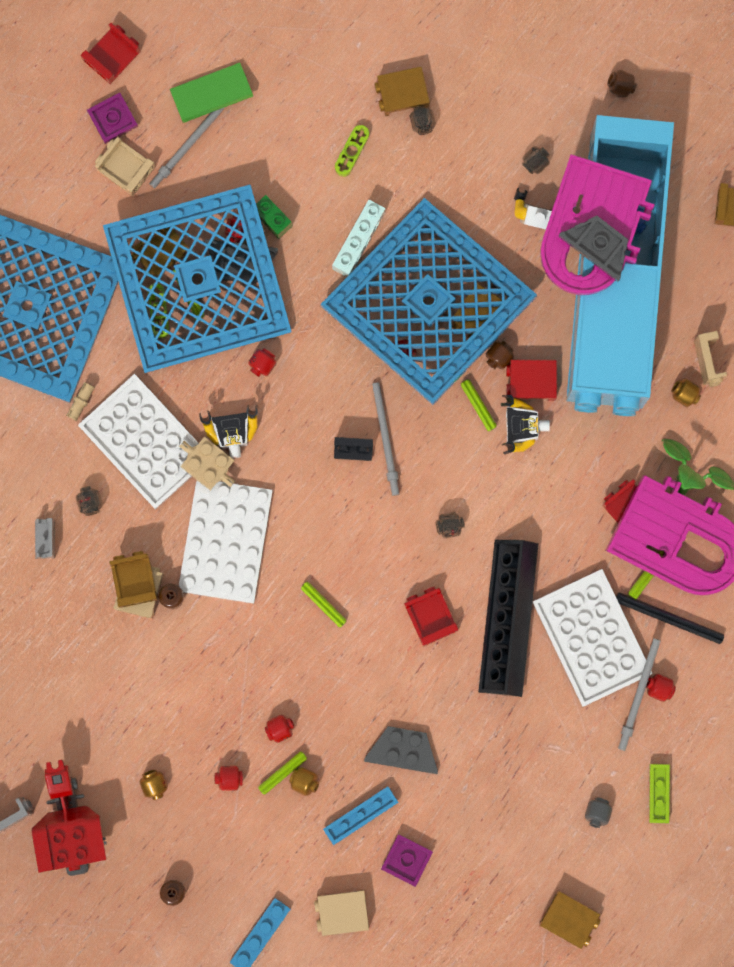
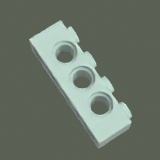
[332,200,385,277]

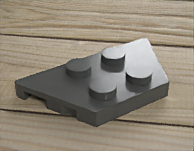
[558,216,628,282]
[205,239,278,284]
[364,726,438,774]

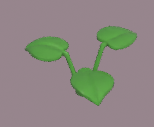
[661,439,734,496]

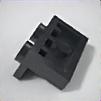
[334,437,373,461]

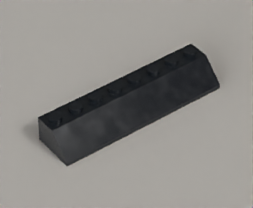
[478,540,539,697]

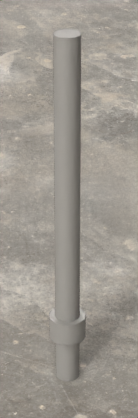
[149,107,226,189]
[372,383,400,496]
[618,638,661,751]

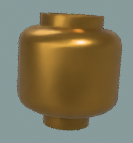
[671,378,701,407]
[289,767,319,796]
[139,769,168,800]

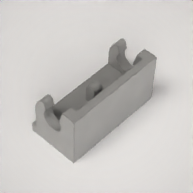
[35,518,55,559]

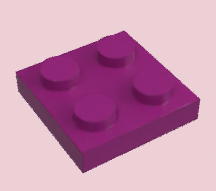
[87,92,138,144]
[381,834,433,887]

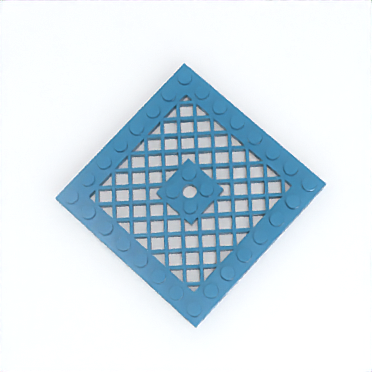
[103,184,292,373]
[321,198,537,405]
[0,215,119,403]

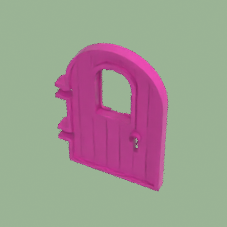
[540,154,655,295]
[605,475,734,595]

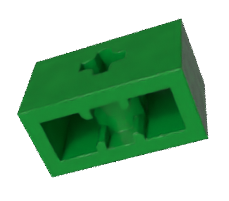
[256,195,292,239]

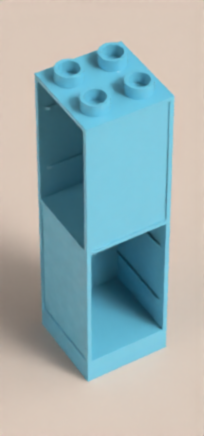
[566,115,674,416]

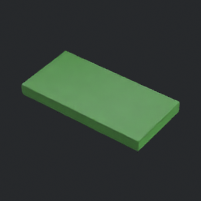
[170,63,253,123]

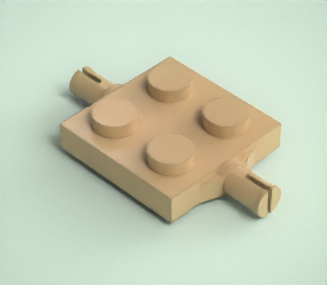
[179,437,235,491]

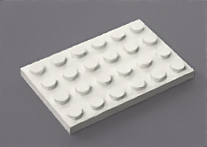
[78,374,199,510]
[179,480,273,604]
[532,569,653,707]

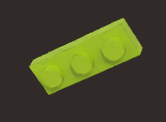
[649,764,670,823]

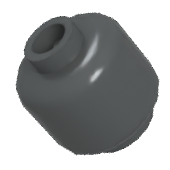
[585,798,612,828]

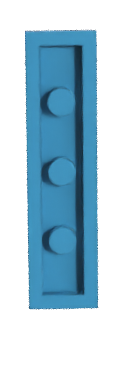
[323,786,399,845]
[230,898,291,967]

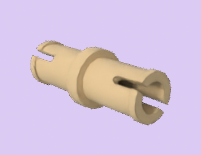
[66,382,95,421]

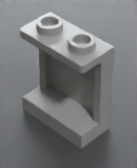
[0,797,33,833]

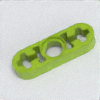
[335,125,369,177]
[148,283,170,339]

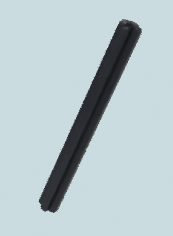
[616,593,724,644]

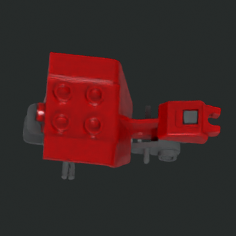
[32,760,107,876]

